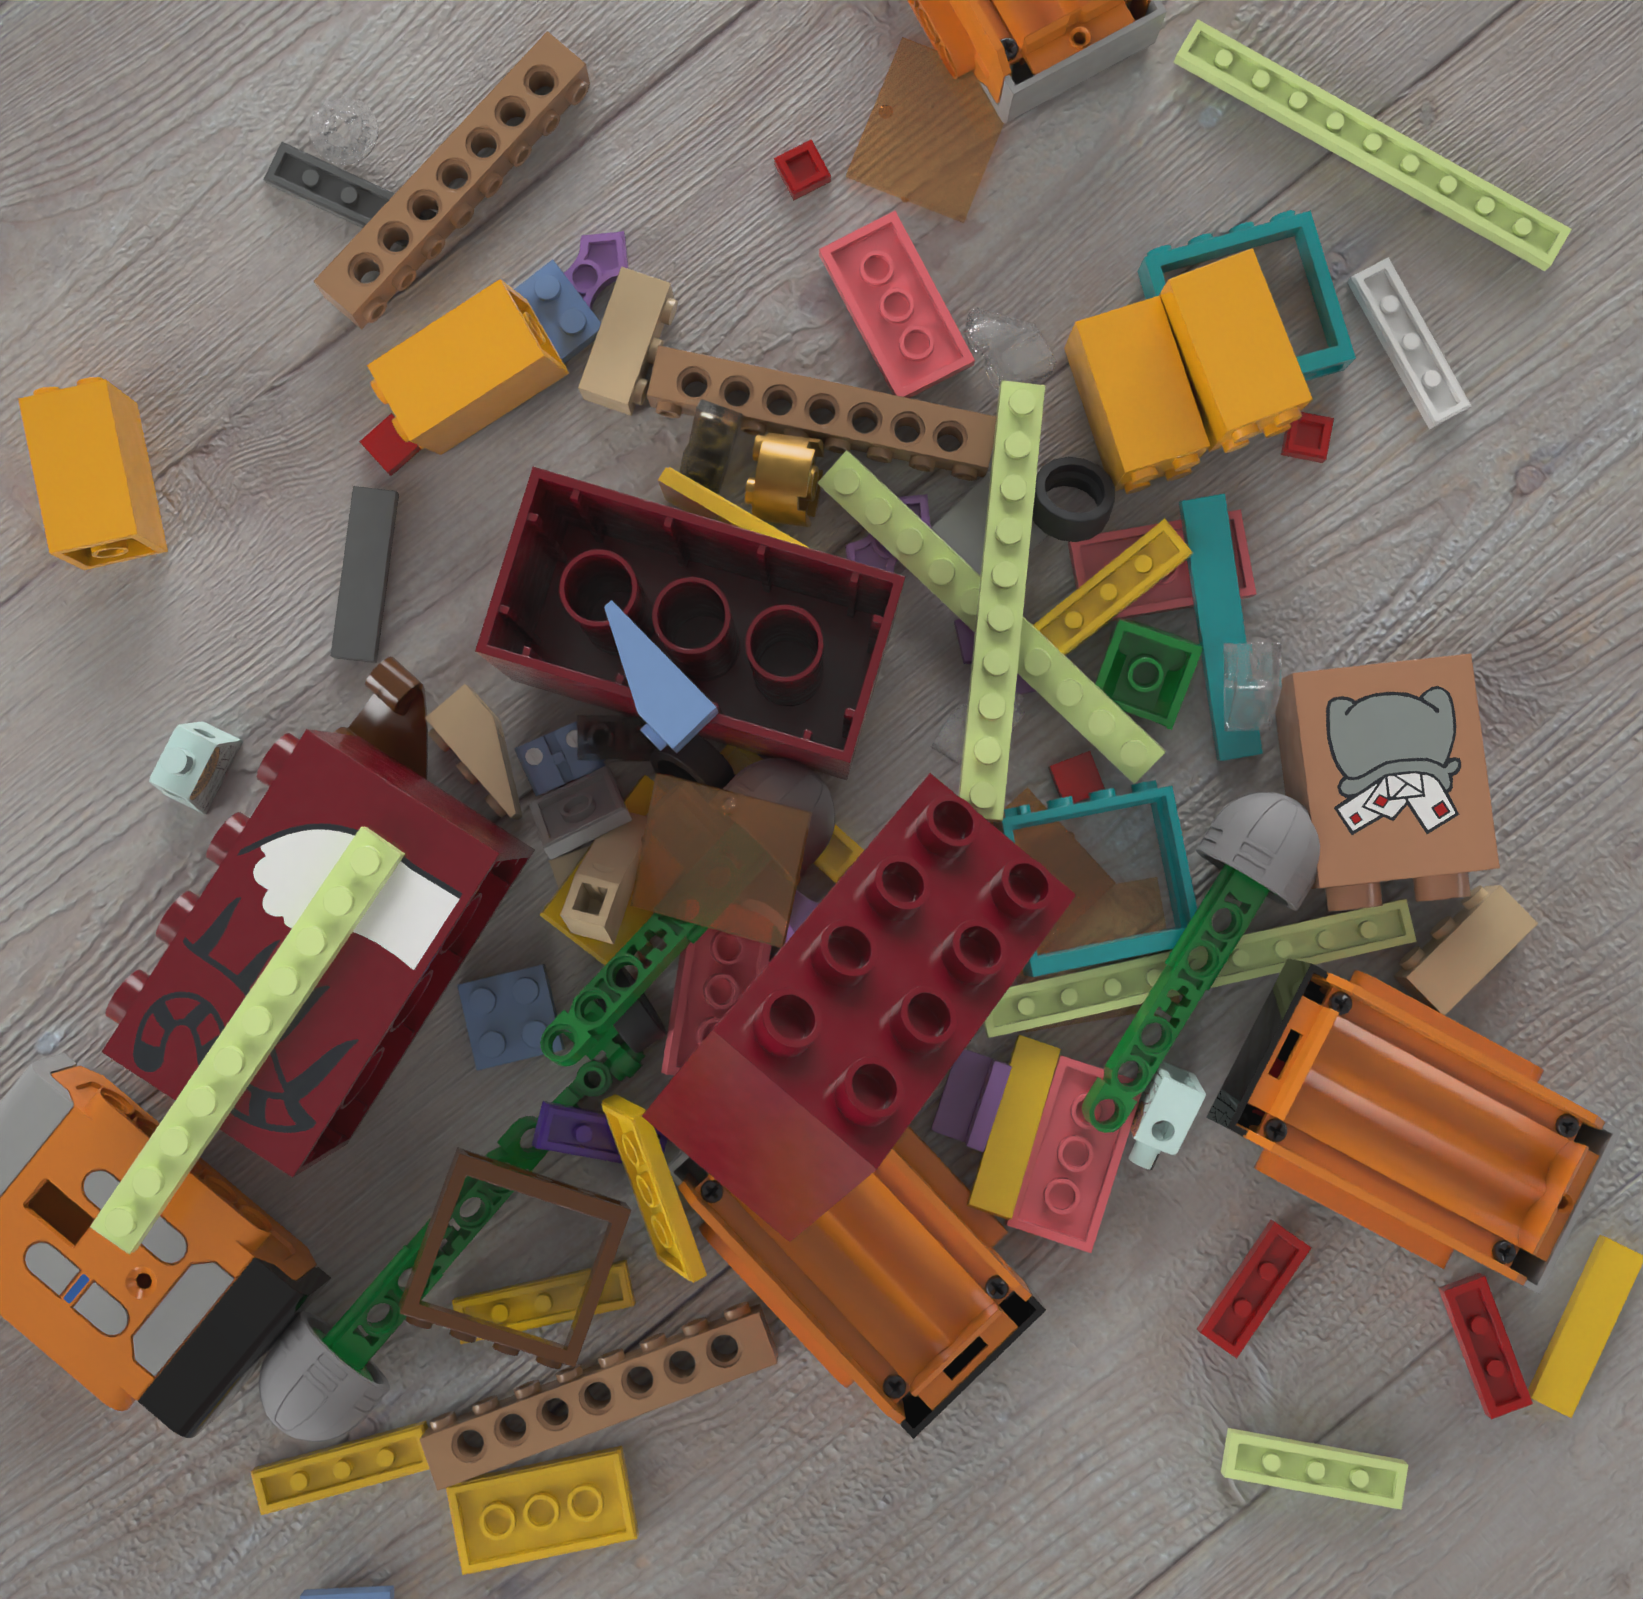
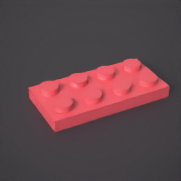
[819,211,975,398]
[1068,509,1256,622]
[661,899,775,1076]
[1005,1054,1142,1253]

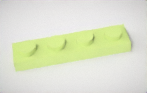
[1221,1428,1408,1510]

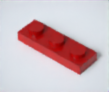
[1197,1219,1312,1359]
[1438,1273,1533,1419]

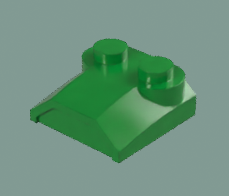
[1095,617,1203,730]

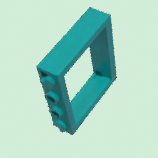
[1137,210,1356,381]
[993,780,1197,977]

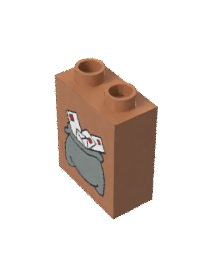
[1271,653,1500,911]

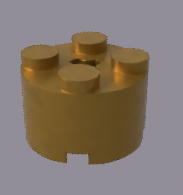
[745,433,824,528]

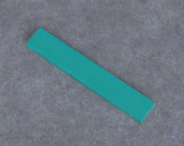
[1179,493,1263,761]

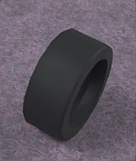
[1032,456,1115,542]
[650,734,735,803]
[597,967,667,1053]

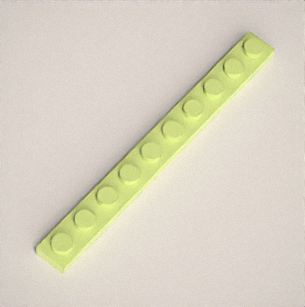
[1173,19,1572,271]
[958,380,1045,822]
[818,450,1166,784]
[90,827,405,1254]
[984,899,1417,1038]

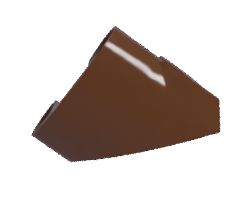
[333,657,428,780]

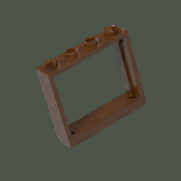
[399,1147,631,1369]

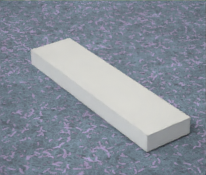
[1347,257,1471,430]

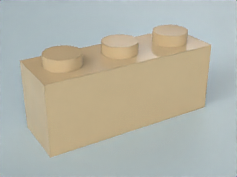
[578,266,678,416]
[1393,885,1538,1015]

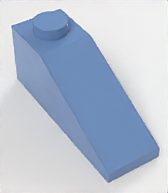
[604,600,719,753]

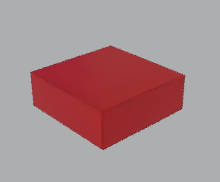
[774,139,831,201]
[1281,412,1334,463]
[359,413,422,476]
[1048,751,1105,803]

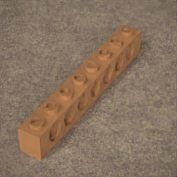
[313,31,590,330]
[647,345,996,481]
[419,1302,778,1491]

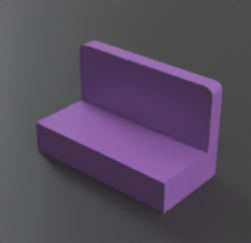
[931,1049,1012,1152]

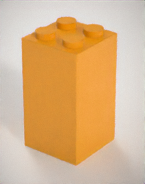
[1159,248,1313,453]
[367,279,569,455]
[1064,295,1210,494]
[18,377,168,570]

